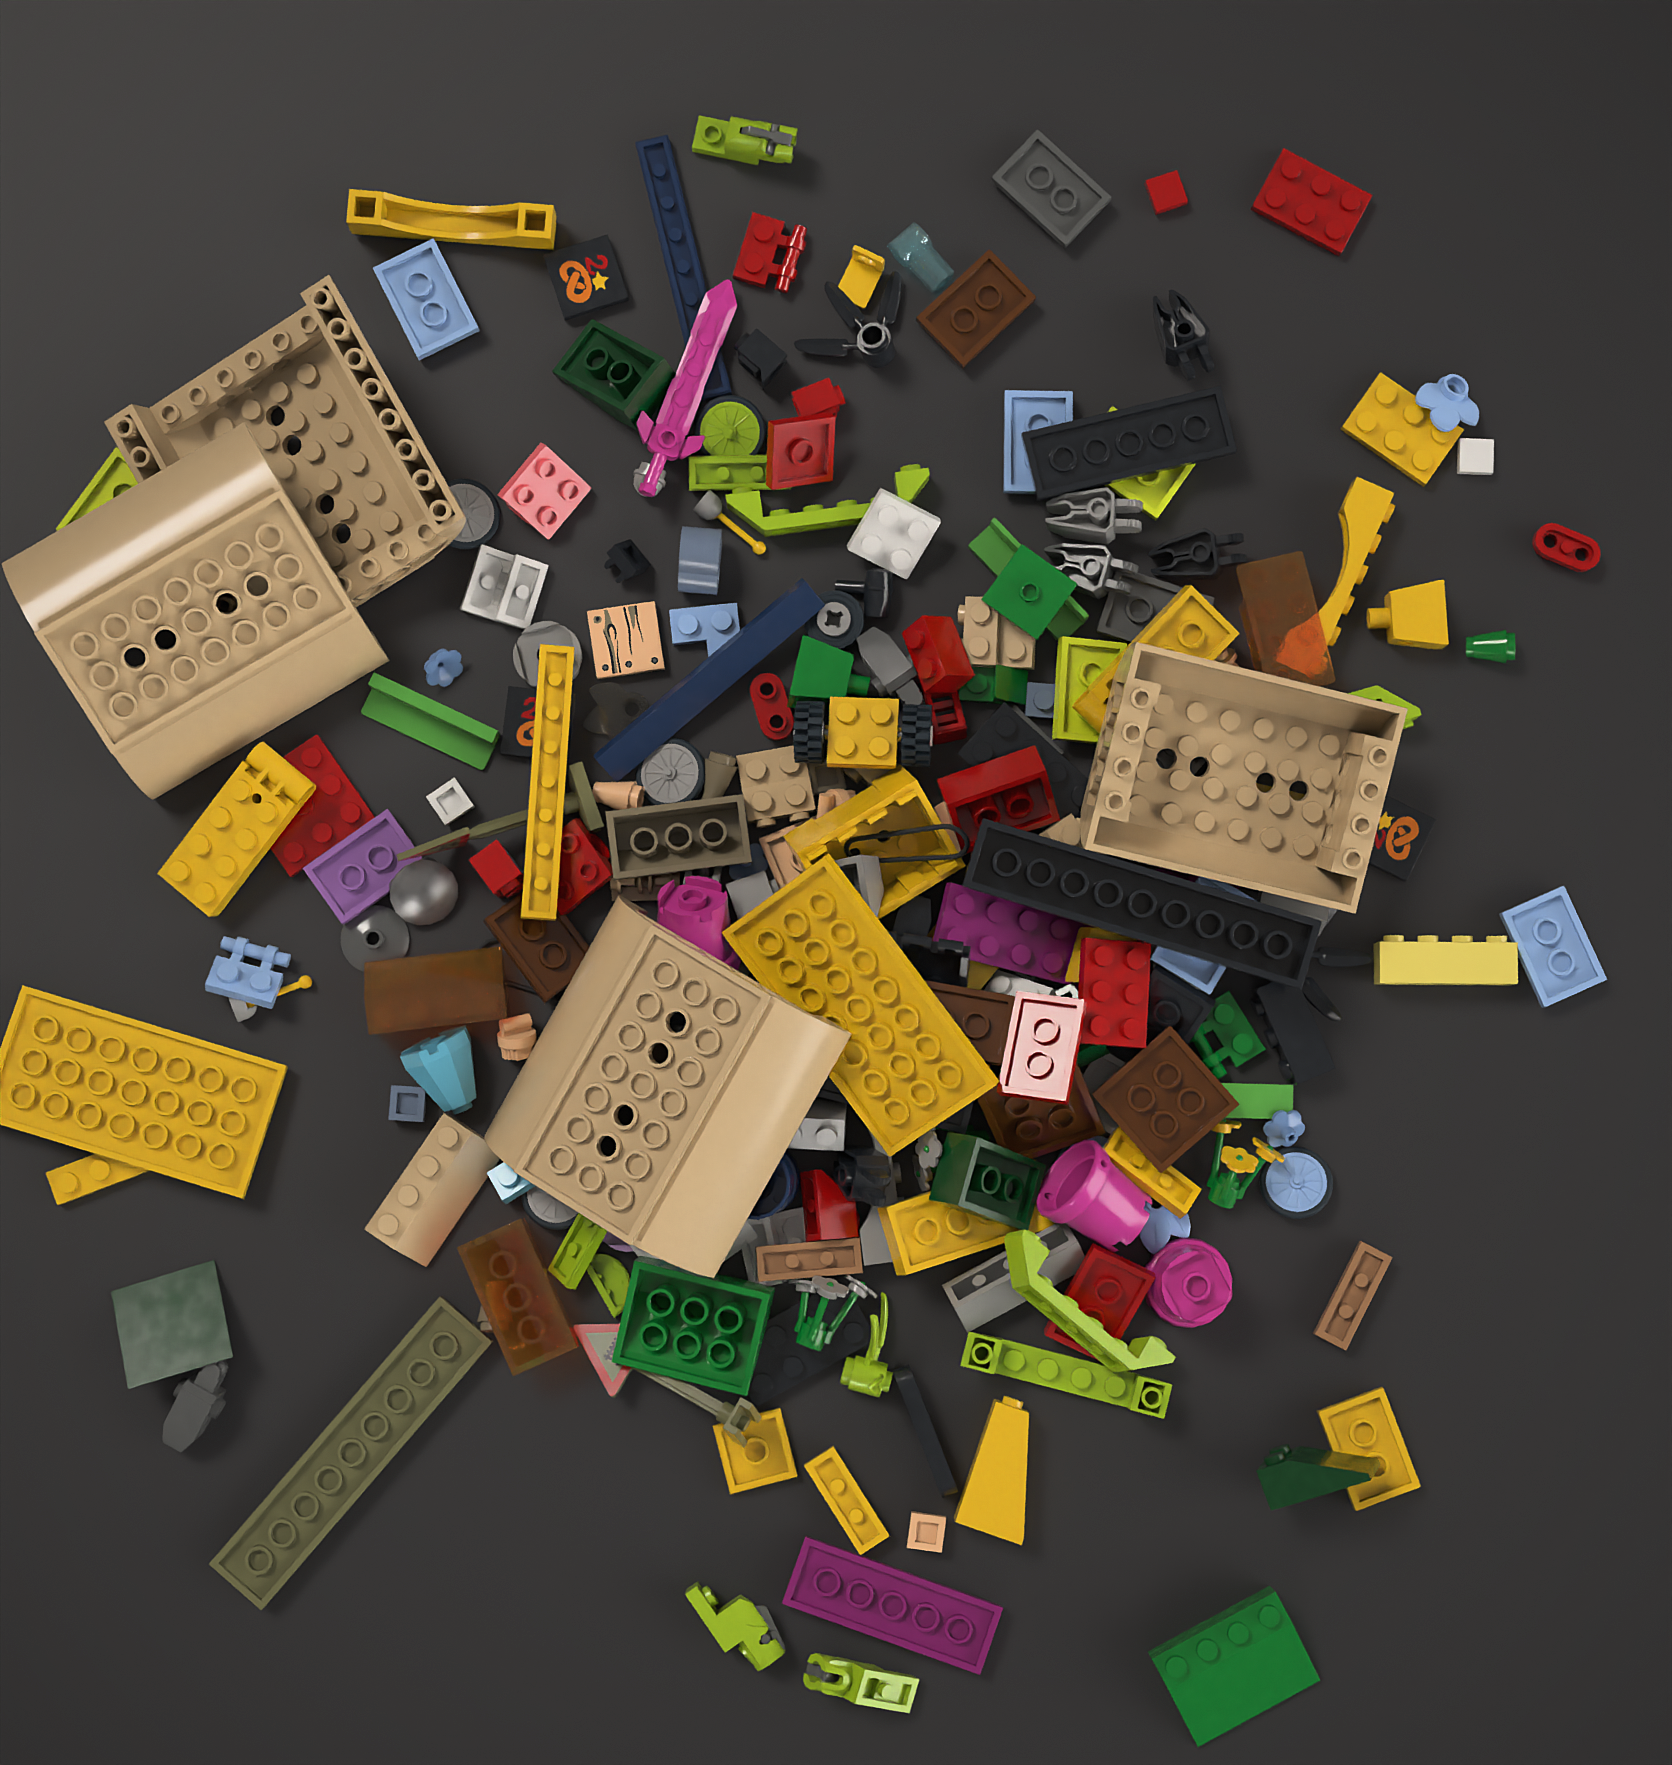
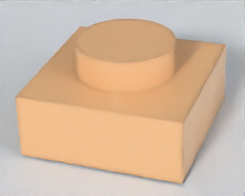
[907,1511,946,1553]

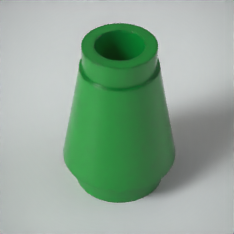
[1466,629,1515,663]

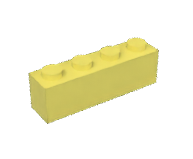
[1373,935,1518,985]

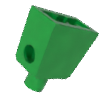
[787,635,870,710]

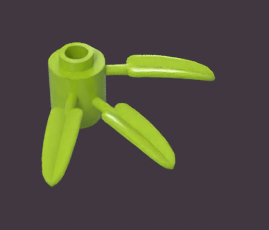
[840,1292,893,1397]

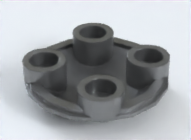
[389,857,458,925]

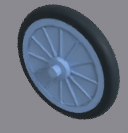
[1259,1147,1333,1219]

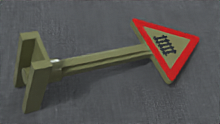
[396,761,604,862]
[573,1324,762,1447]

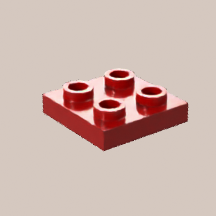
[524,819,613,915]

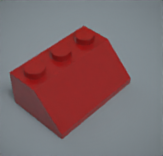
[937,745,1060,853]

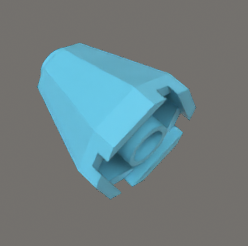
[400,1025,477,1114]

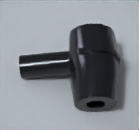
[835,568,894,618]

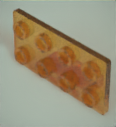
[1236,551,1336,687]

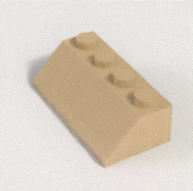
[365,1113,500,1267]

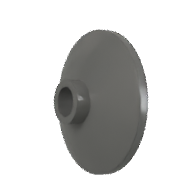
[341,905,410,974]

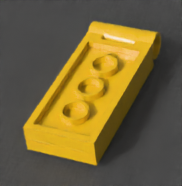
[1072,585,1240,734]
[157,742,316,917]
[877,1159,1055,1276]

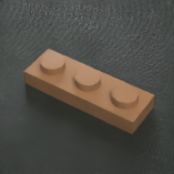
[755,1238,863,1282]
[1313,1241,1393,1350]

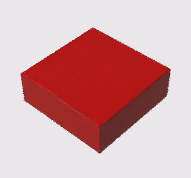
[1144,170,1188,215]

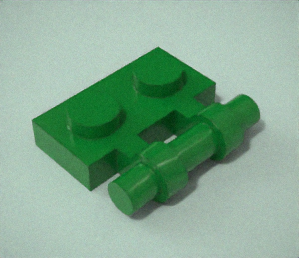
[1189,991,1266,1079]

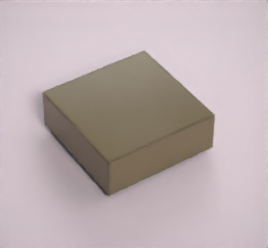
[807,758,846,796]

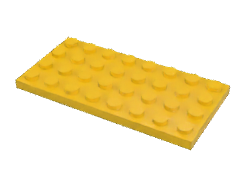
[721,853,999,1157]
[0,985,288,1199]

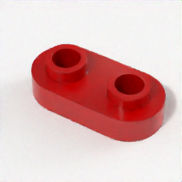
[1532,523,1601,572]
[750,673,794,741]

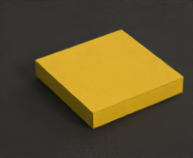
[713,1407,798,1494]

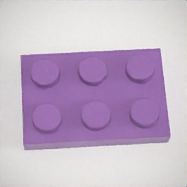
[303,809,423,925]

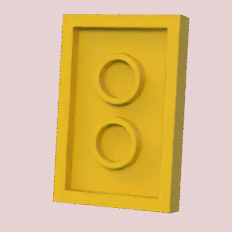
[1340,372,1464,487]
[1317,1387,1421,1511]

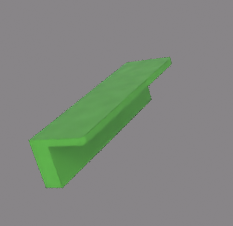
[967,517,1089,641]
[361,672,501,770]

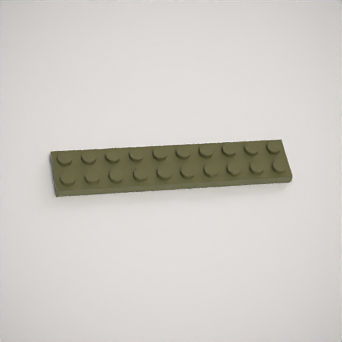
[209,1296,493,1610]

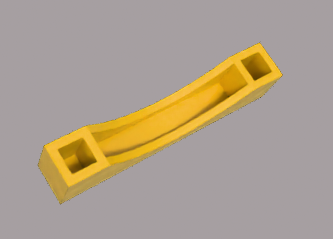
[346,189,557,250]
[1270,477,1395,683]

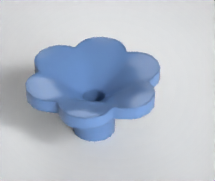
[424,649,463,687]
[729,843,768,880]
[1263,1110,1305,1147]

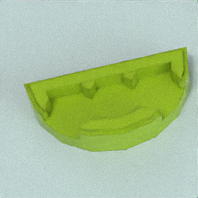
[586,1253,630,1318]

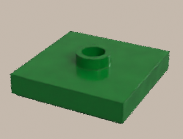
[981,544,1078,641]

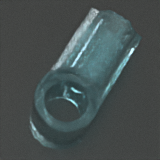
[887,222,954,293]

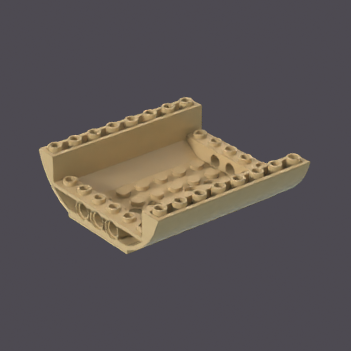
[104,275,466,613]
[2,422,390,800]
[484,895,852,1278]

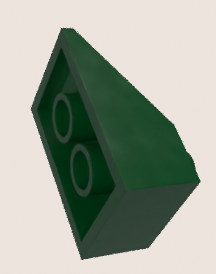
[552,319,676,432]
[929,1132,1046,1230]
[1256,1444,1380,1511]

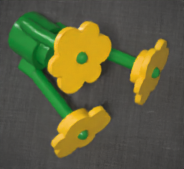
[1206,1118,1285,1209]

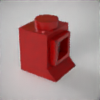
[791,377,846,417]

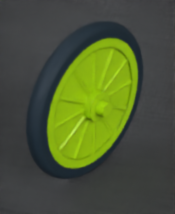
[694,395,766,455]

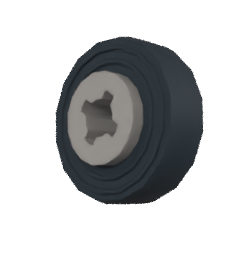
[804,590,865,650]

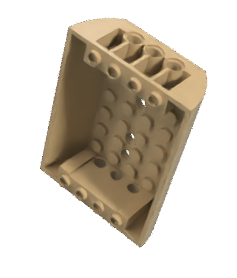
[1080,642,1408,914]

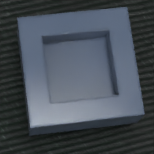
[1025,682,1055,720]
[389,1085,427,1122]

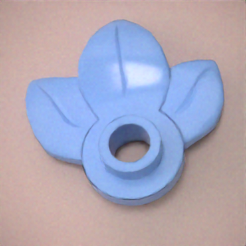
[1415,374,1479,432]
[1139,1195,1190,1254]

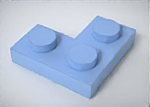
[669,603,740,657]

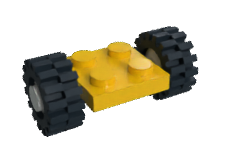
[794,697,933,769]

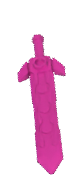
[636,279,737,497]

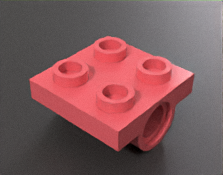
[497,443,592,540]

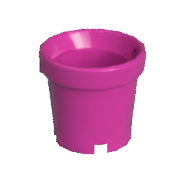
[657,876,741,970]
[1036,1139,1152,1252]
[1144,1238,1232,1328]

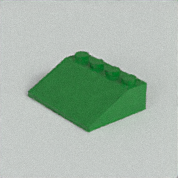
[612,1256,775,1396]
[1148,1586,1320,1747]

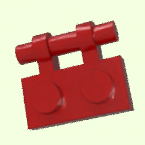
[733,212,807,293]

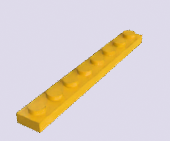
[521,644,574,921]

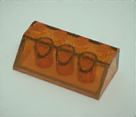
[364,946,510,1035]
[457,1217,580,1376]

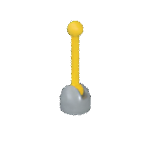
[693,490,766,555]
[229,975,312,1022]

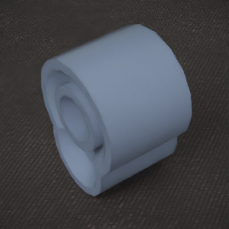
[678,526,722,595]

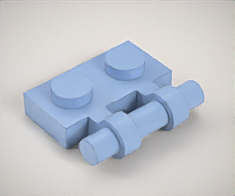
[205,936,291,1009]

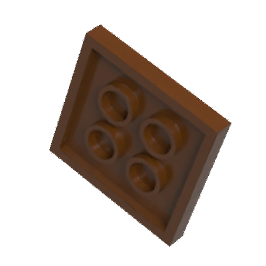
[1091,1025,1240,1173]
[977,1061,1106,1159]

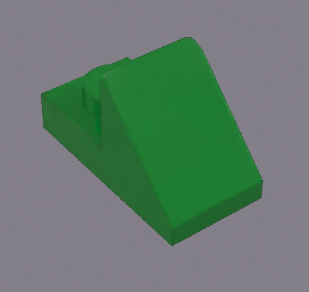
[958,664,1028,706]

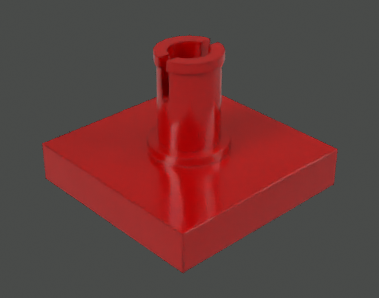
[766,412,836,490]

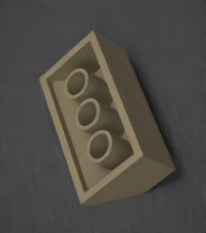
[605,794,752,880]

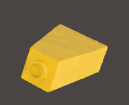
[954,1396,1029,1545]

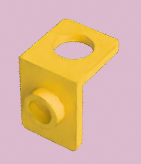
[838,245,885,309]

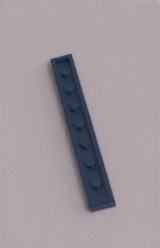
[635,135,732,402]
[593,578,825,782]

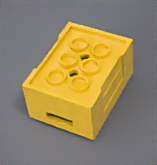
[783,764,966,919]

